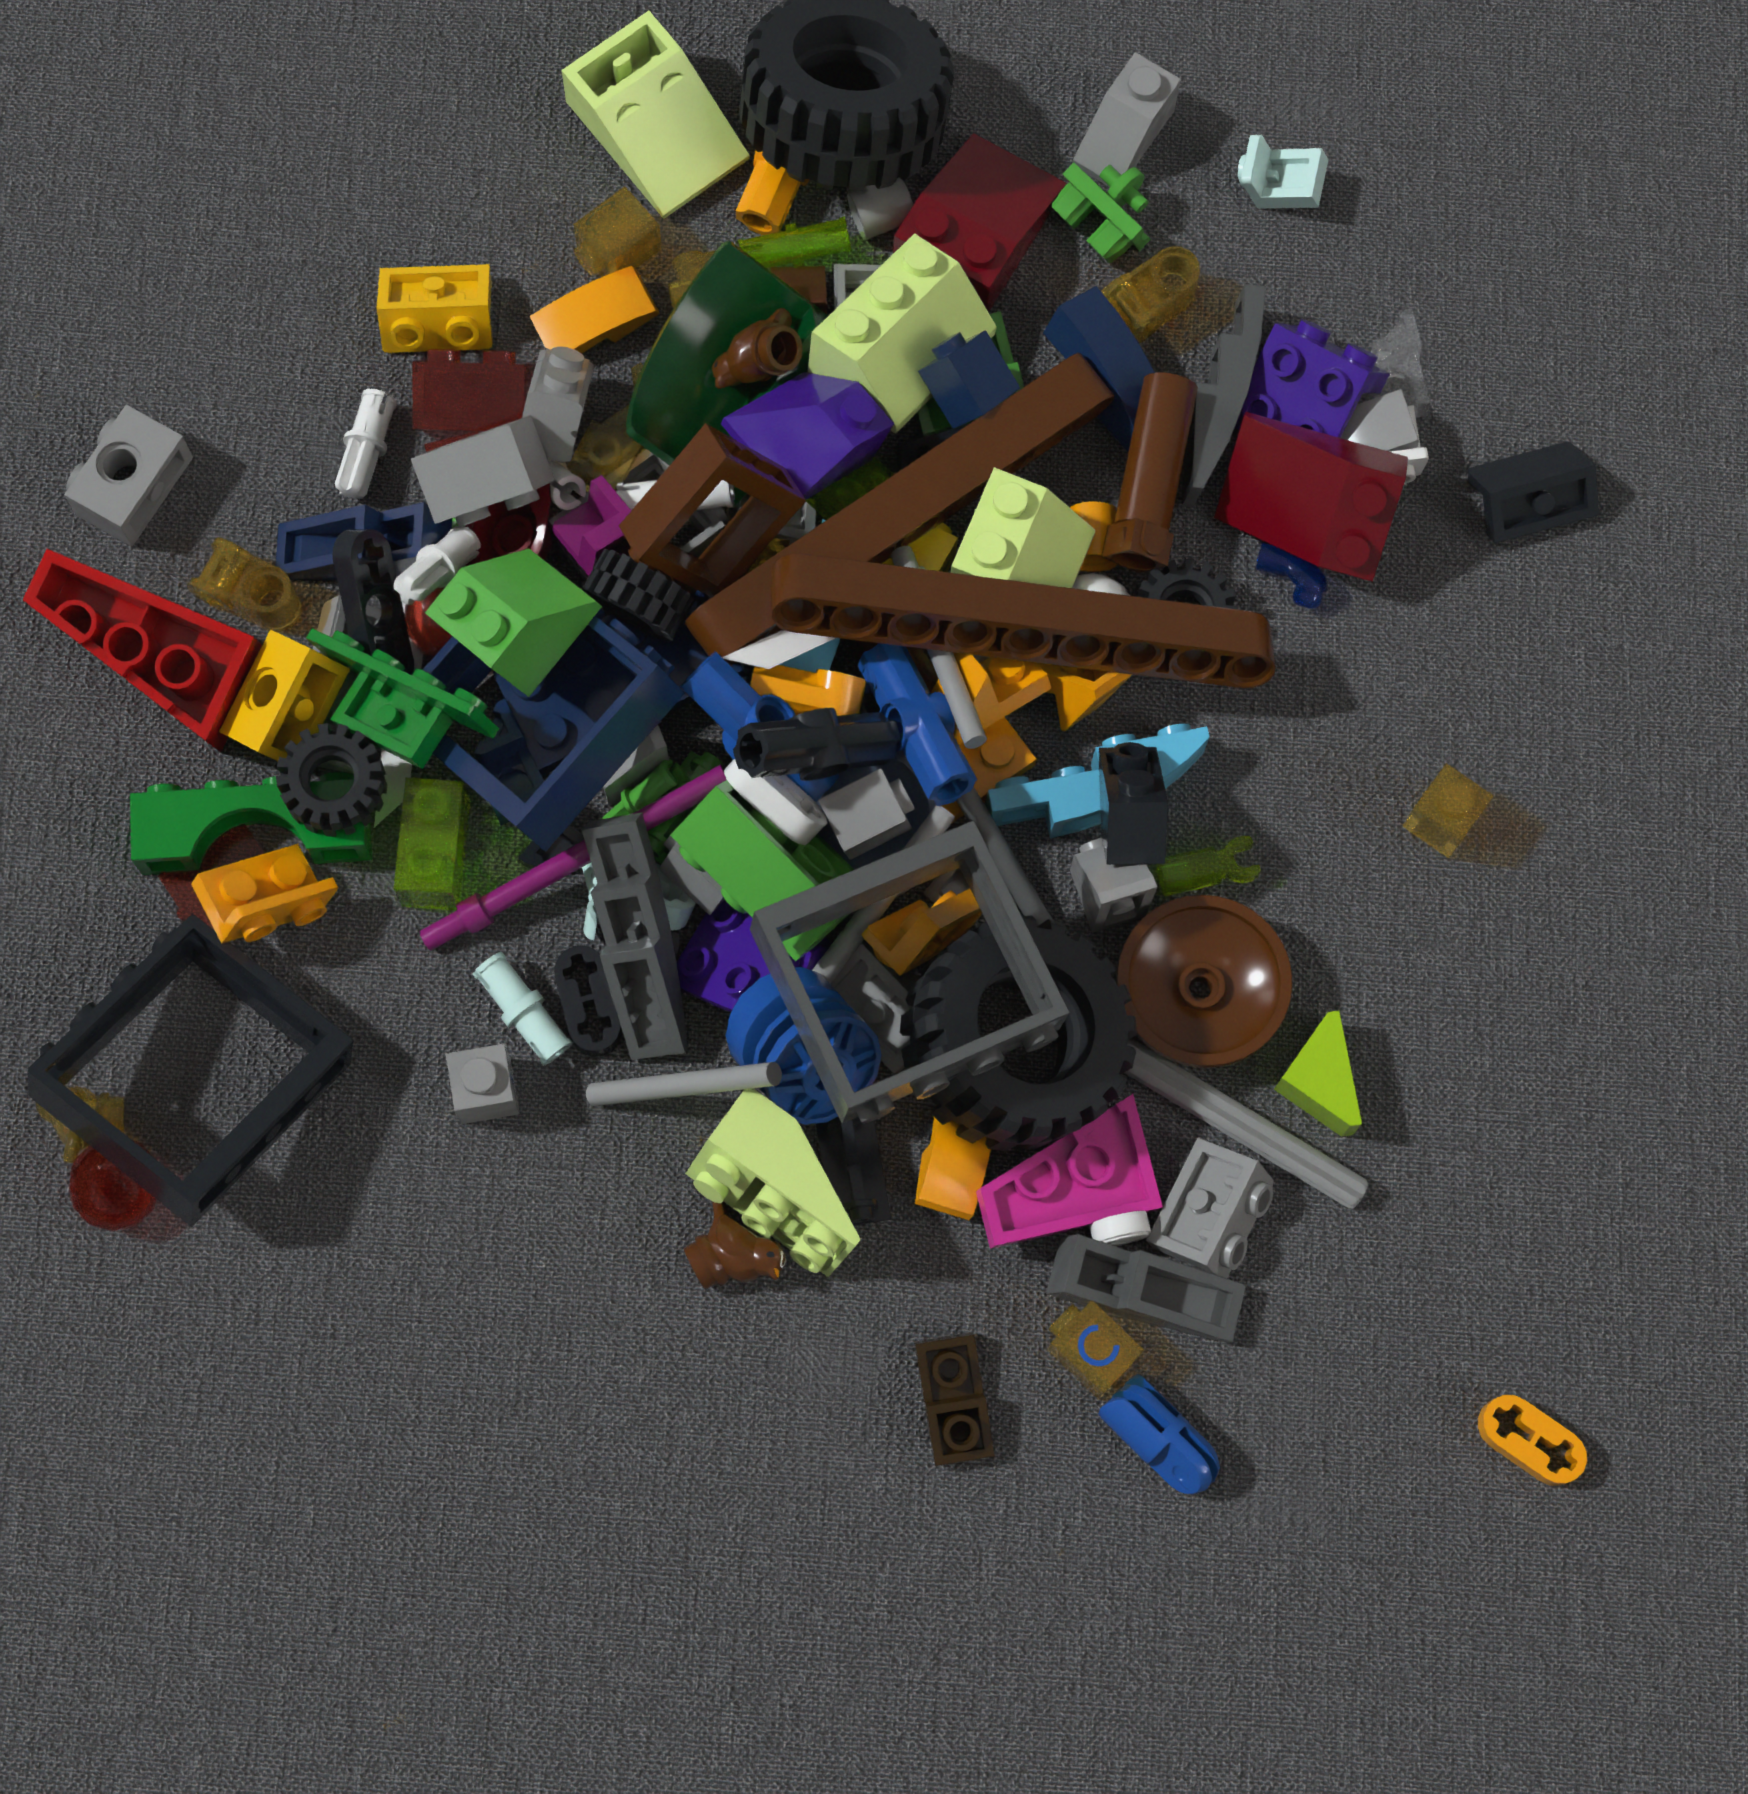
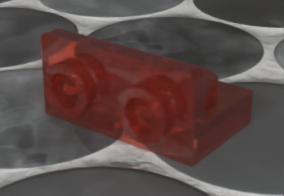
[412,349,529,431]

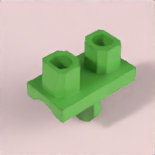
[1051,162,1151,264]

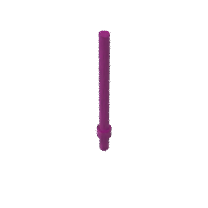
[419,764,727,951]

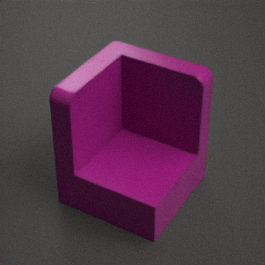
[552,475,631,576]

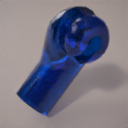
[1255,543,1328,609]

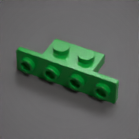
[306,628,499,769]

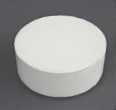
[1089,1211,1151,1246]

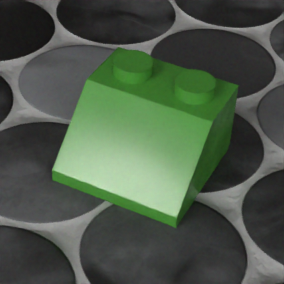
[425,549,602,697]

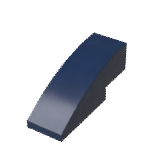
[1043,286,1155,453]
[275,502,452,581]

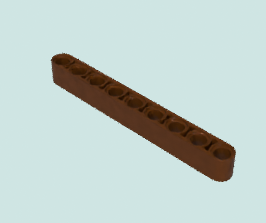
[685,352,1115,666]
[771,554,1276,688]

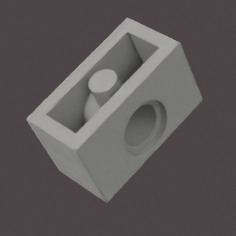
[64,404,193,547]

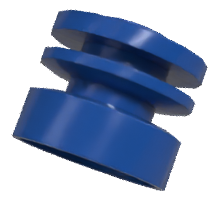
[726,967,882,1125]

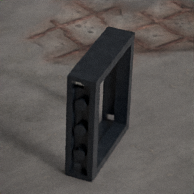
[27,913,354,1227]

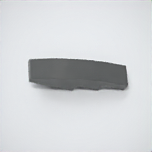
[1182,284,1266,508]
[582,813,688,1060]

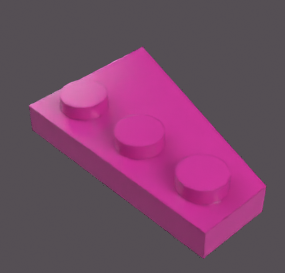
[976,1094,1163,1249]

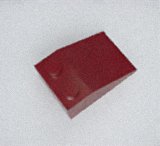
[893,133,1067,313]
[1214,412,1408,582]

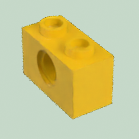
[219,629,350,761]

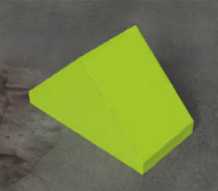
[1274,1010,1362,1137]

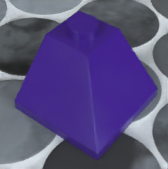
[721,372,894,500]

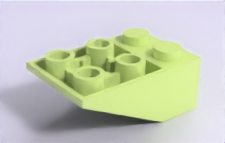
[561,11,750,219]
[685,1088,860,1277]

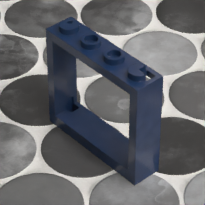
[423,609,685,852]

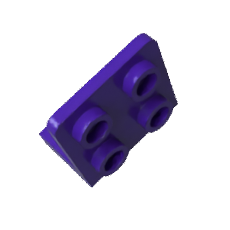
[1235,319,1390,438]
[676,900,832,1012]

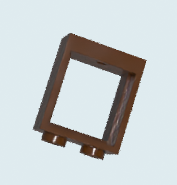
[619,423,806,597]

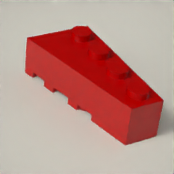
[23,549,262,753]

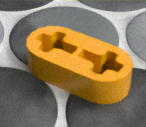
[1478,1395,1587,1486]

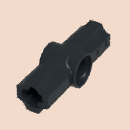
[733,708,901,781]

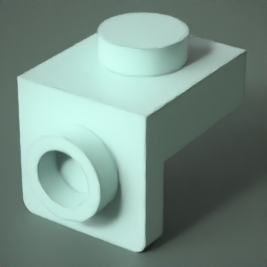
[1238,135,1329,209]

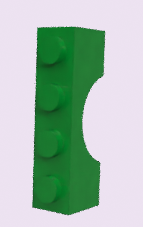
[130,772,372,875]

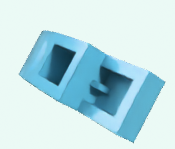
[985,724,1210,838]

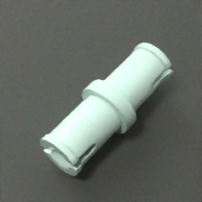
[473,951,573,1066]

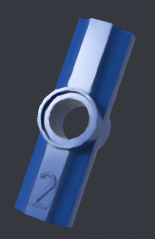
[857,643,977,806]
[680,651,839,802]

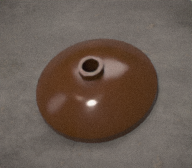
[1116,895,1292,1068]

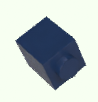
[918,330,1020,429]

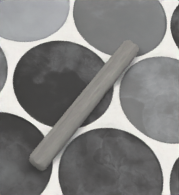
[1124,1038,1369,1209]

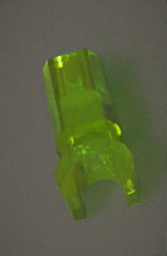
[1156,836,1261,897]

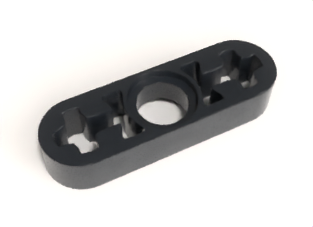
[332,529,414,675]

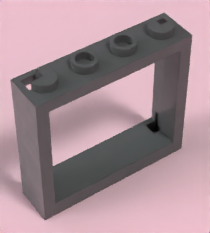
[750,821,1069,1124]

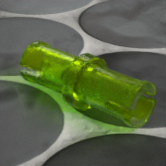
[738,216,852,268]

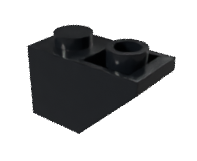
[1098,742,1168,865]

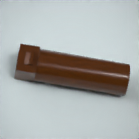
[1101,372,1198,573]

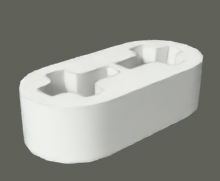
[724,759,827,845]

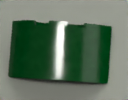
[626,241,828,510]

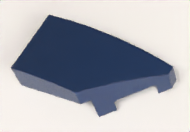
[474,699,544,825]

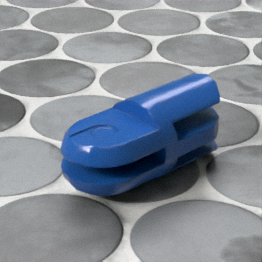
[1098,1373,1220,1495]

